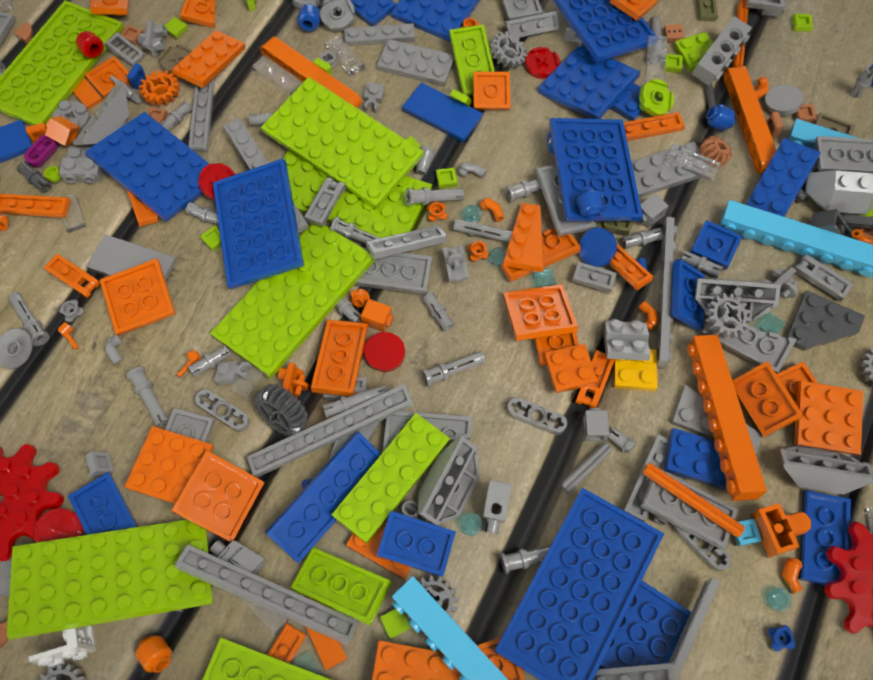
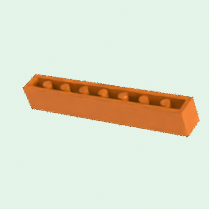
[687,335,767,501]

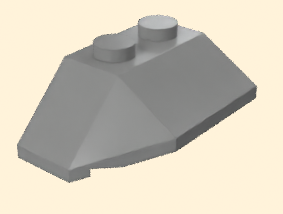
[73,86,129,145]
[805,170,873,215]
[695,277,781,322]
[418,436,479,526]
[779,445,873,495]

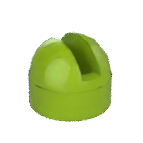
[44,166,62,183]

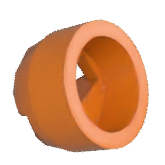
[0,215,9,231]

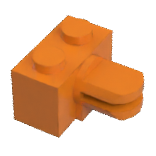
[750,503,811,558]

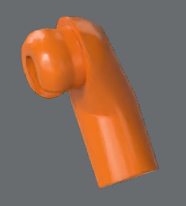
[480,198,505,222]

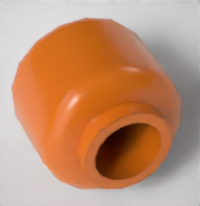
[135,635,172,673]

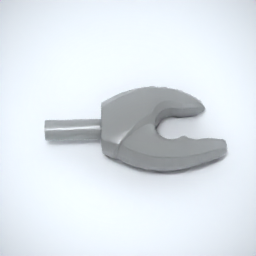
[110,75,141,104]

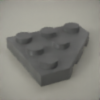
[786,290,865,351]

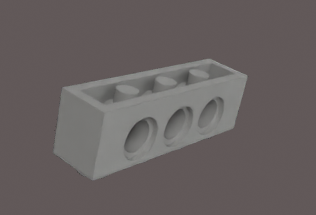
[692,16,752,86]

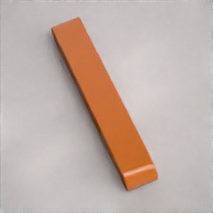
[260,36,362,108]
[724,66,777,173]

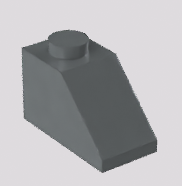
[809,209,852,238]

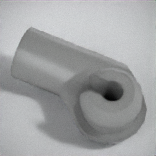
[458,163,487,178]
[105,335,123,365]

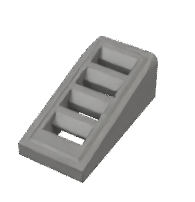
[105,33,146,66]

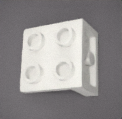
[29,625,96,667]

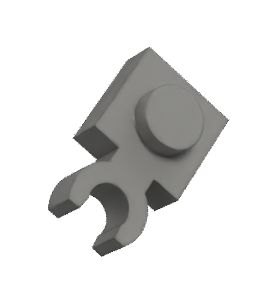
[364,82,385,113]
[214,361,253,385]

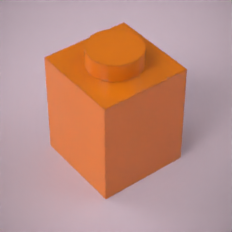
[45,116,80,146]
[361,299,394,332]

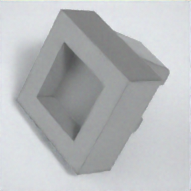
[85,451,114,478]

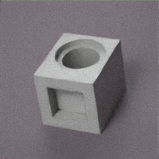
[638,193,669,228]
[582,408,609,442]

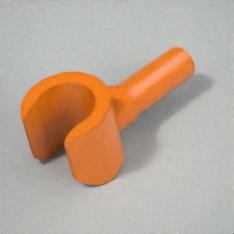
[58,322,79,350]
[177,350,201,377]

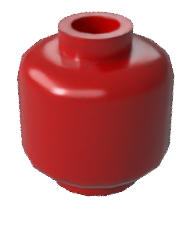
[76,31,104,58]

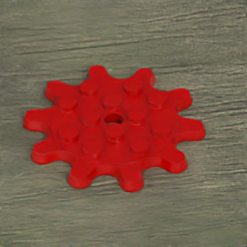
[0,444,64,562]
[824,521,873,634]

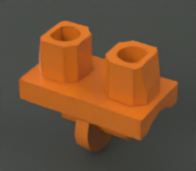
[278,363,309,398]

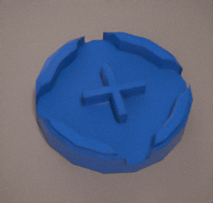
[579,227,617,267]

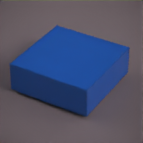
[127,63,146,90]

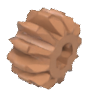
[699,136,732,168]

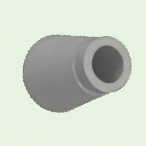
[415,146,435,176]

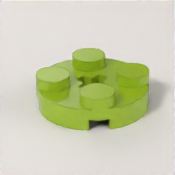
[639,79,674,117]

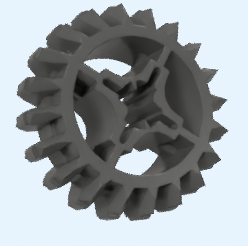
[254,383,309,437]

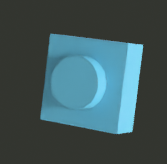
[735,519,762,546]

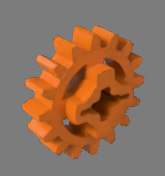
[139,70,180,106]

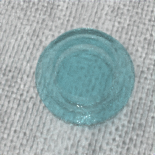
[462,205,482,222]
[488,247,506,265]
[460,513,482,536]
[767,587,792,612]

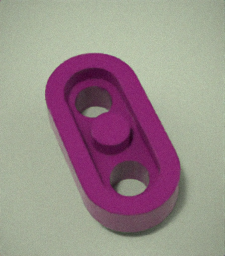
[24,134,59,167]

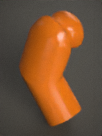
[755,76,769,99]
[851,229,873,245]
[638,301,659,330]
[782,558,803,594]

